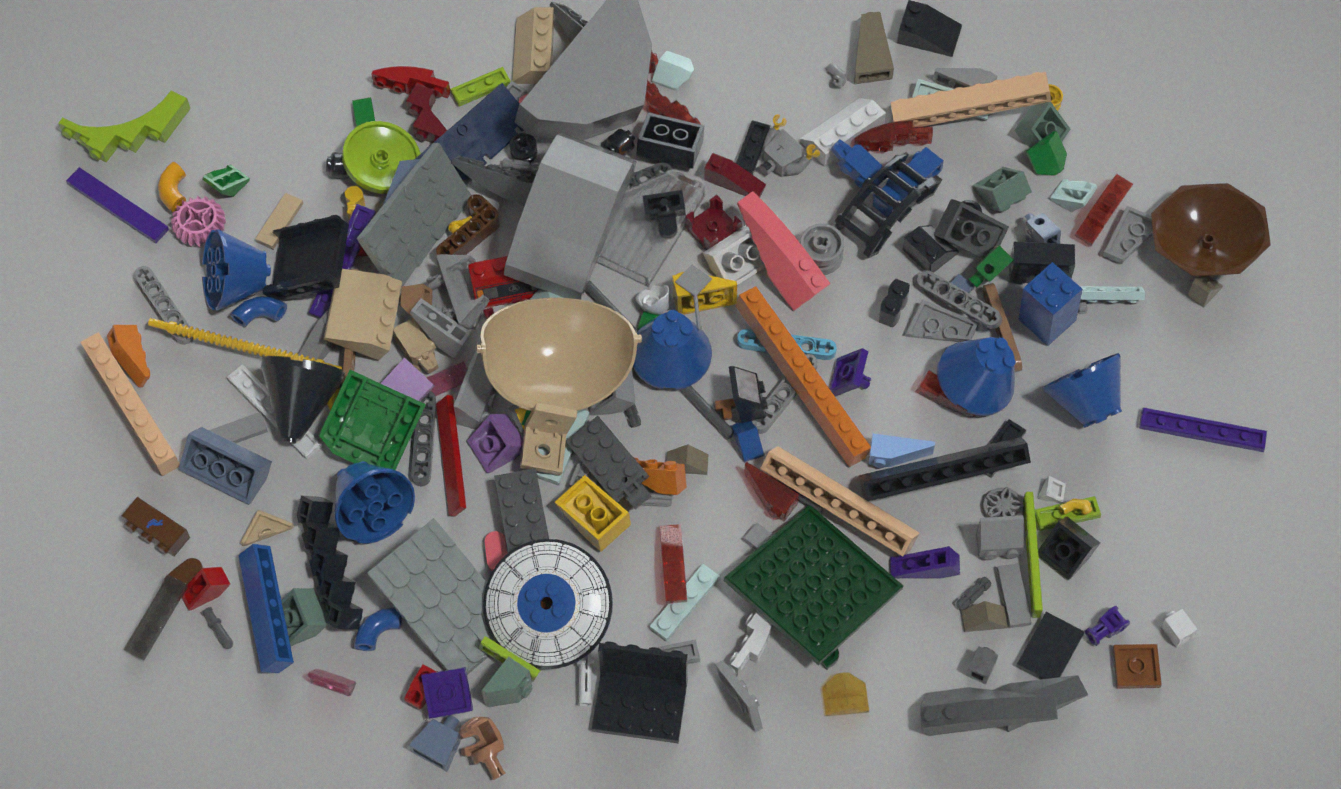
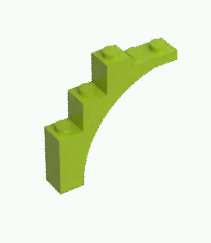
[58,90,191,163]

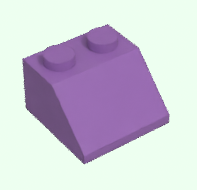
[467,414,523,473]

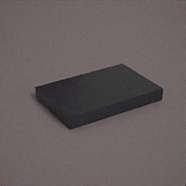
[1016,611,1085,680]

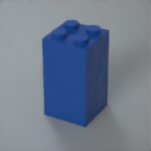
[1019,262,1083,346]

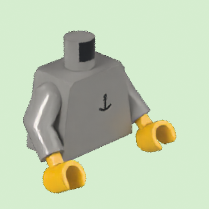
[760,114,820,176]

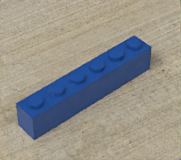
[238,544,294,673]

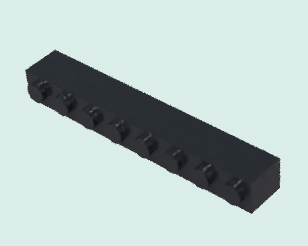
[859,437,1031,502]

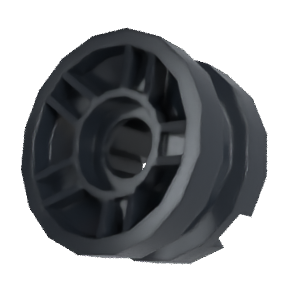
[509,133,538,163]

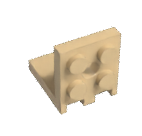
[520,402,578,475]

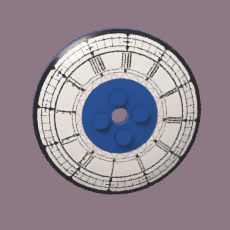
[483,539,613,669]

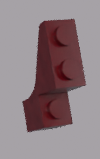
[406,84,447,143]

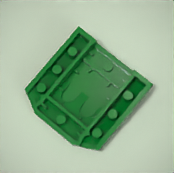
[319,370,426,470]

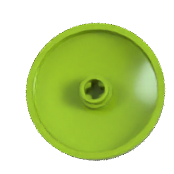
[342,121,420,194]

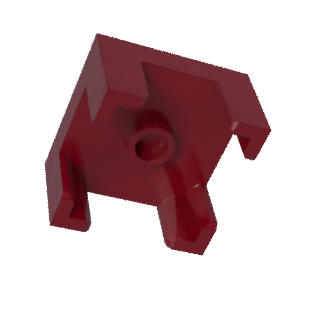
[685,195,742,250]

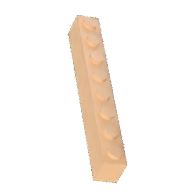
[891,72,1051,132]
[81,332,180,476]
[760,446,920,556]

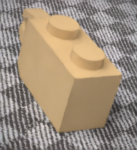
[393,318,439,374]

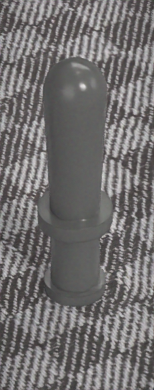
[202,607,233,649]

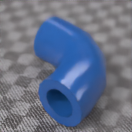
[230,297,287,327]
[354,608,402,651]

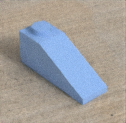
[869,433,935,468]

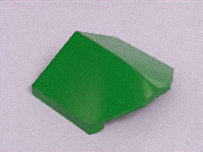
[1025,131,1067,175]
[203,165,250,197]

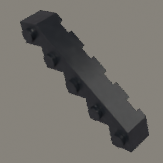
[296,495,363,630]

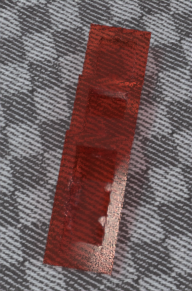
[660,524,687,604]

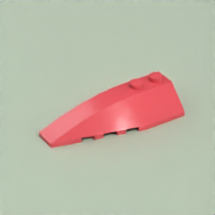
[737,191,831,311]

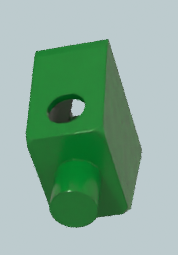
[969,245,1014,288]

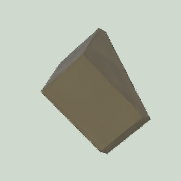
[1188,276,1223,308]
[666,444,709,475]
[961,601,1008,632]

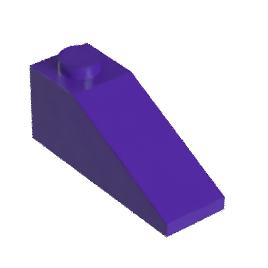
[890,546,960,579]

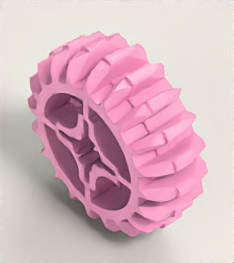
[171,196,226,248]

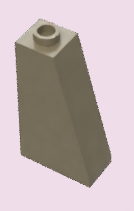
[854,12,894,84]

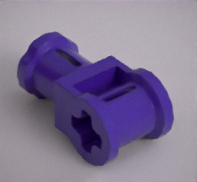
[1085,606,1130,646]

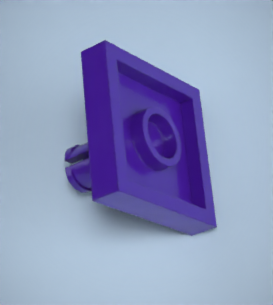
[829,348,871,397]
[421,667,473,719]

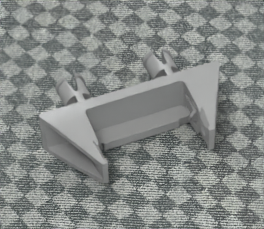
[426,255,489,330]

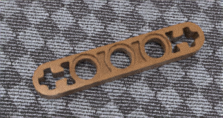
[983,283,1022,372]

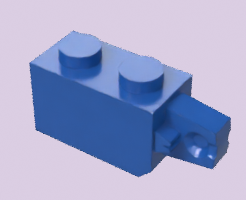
[830,139,883,188]

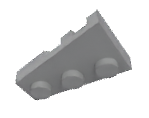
[1103,206,1153,264]
[715,660,763,733]

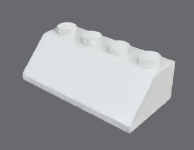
[800,98,886,167]
[703,215,779,285]

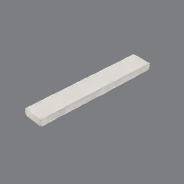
[227,364,323,459]

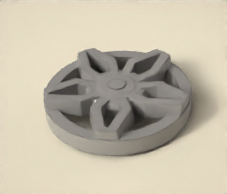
[983,487,1023,518]

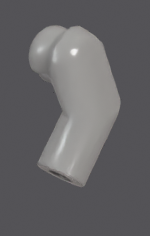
[826,62,846,88]

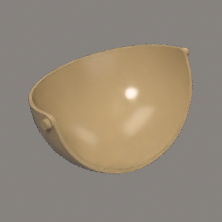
[476,298,642,411]

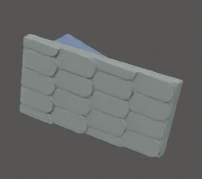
[357,143,471,287]
[367,518,495,675]

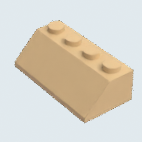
[512,7,555,84]

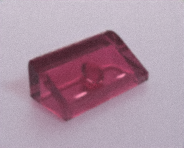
[426,361,468,396]
[308,669,356,696]

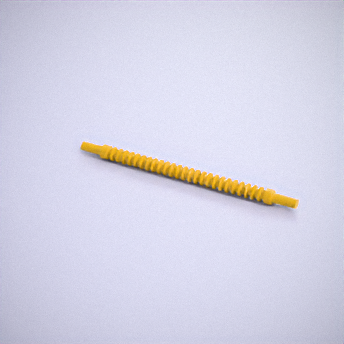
[148,318,343,370]

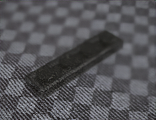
[124,575,188,661]

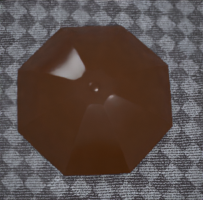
[1151,183,1271,276]

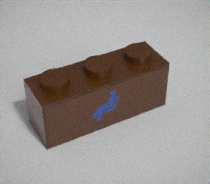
[121,497,190,557]

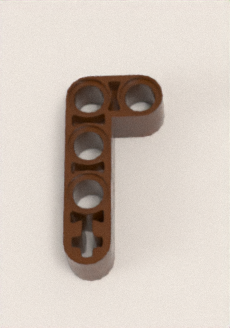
[436,194,500,263]

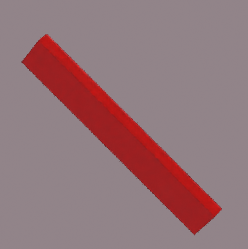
[436,395,466,517]

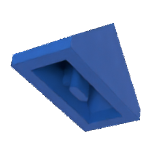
[730,421,764,462]

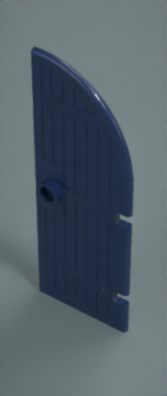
[414,83,524,180]

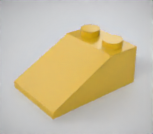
[672,272,737,315]
[555,475,631,552]

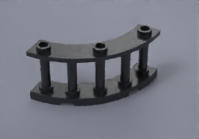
[834,152,943,258]

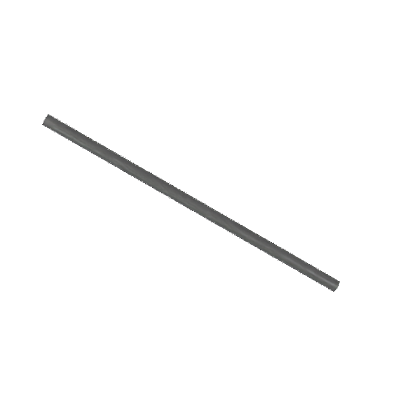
[585,280,734,439]

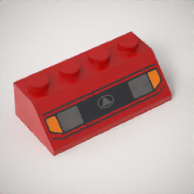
[468,256,539,308]

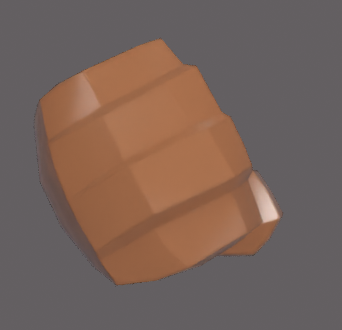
[459,717,506,780]

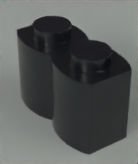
[879,279,910,328]

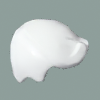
[636,285,671,314]

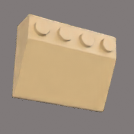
[324,269,402,360]

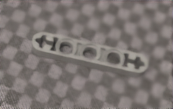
[134,266,193,345]
[917,270,1002,329]
[752,354,817,434]

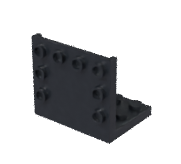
[591,641,688,744]

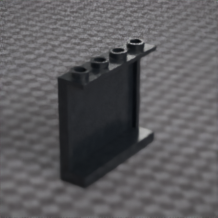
[262,215,349,301]

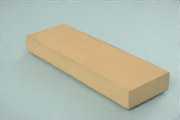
[255,193,303,250]

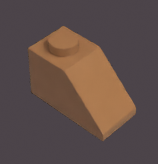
[399,284,433,317]

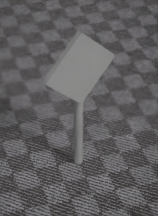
[675,264,712,330]

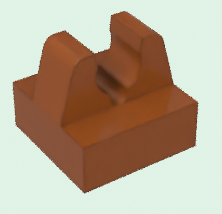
[714,398,736,420]

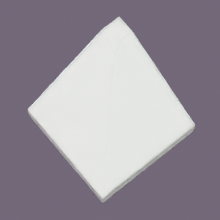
[1038,476,1066,503]

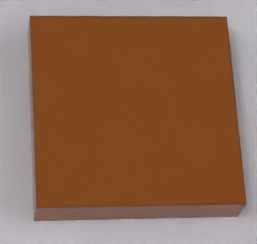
[1113,644,1162,689]

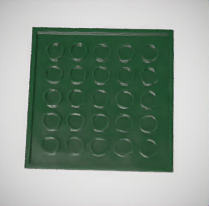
[723,505,904,666]

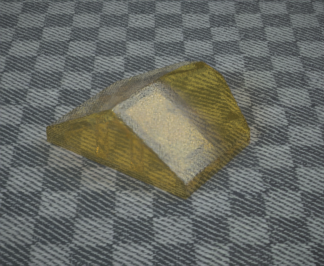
[822,672,869,717]

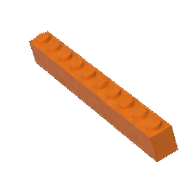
[735,286,871,467]

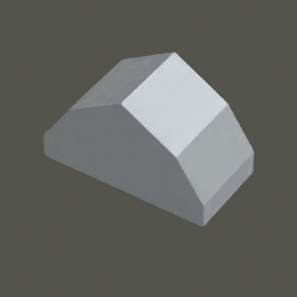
[515,0,652,140]
[504,133,637,300]

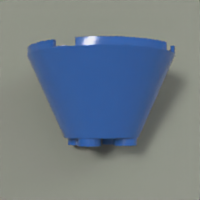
[202,229,271,311]
[633,310,712,390]
[937,337,1016,416]
[1043,353,1122,428]
[335,461,415,543]

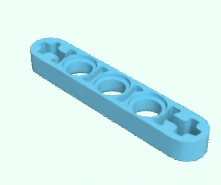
[737,329,837,360]

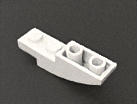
[730,611,772,676]

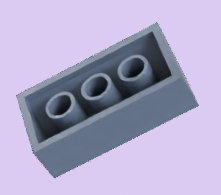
[178,427,272,505]

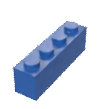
[873,147,944,218]

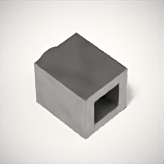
[966,646,998,684]

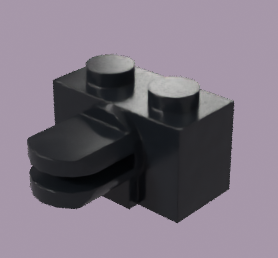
[643,190,686,239]

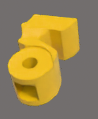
[345,186,365,220]

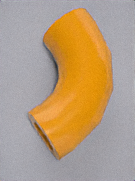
[158,162,186,212]

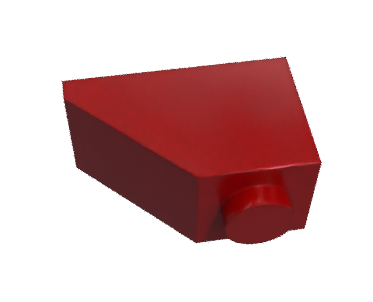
[180,567,230,611]

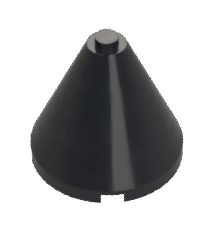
[261,356,345,444]

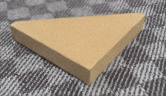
[240,510,294,547]

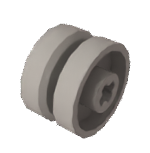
[800,223,844,275]

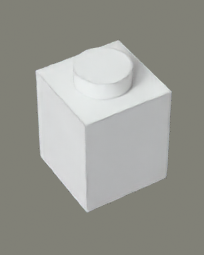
[1161,609,1198,648]

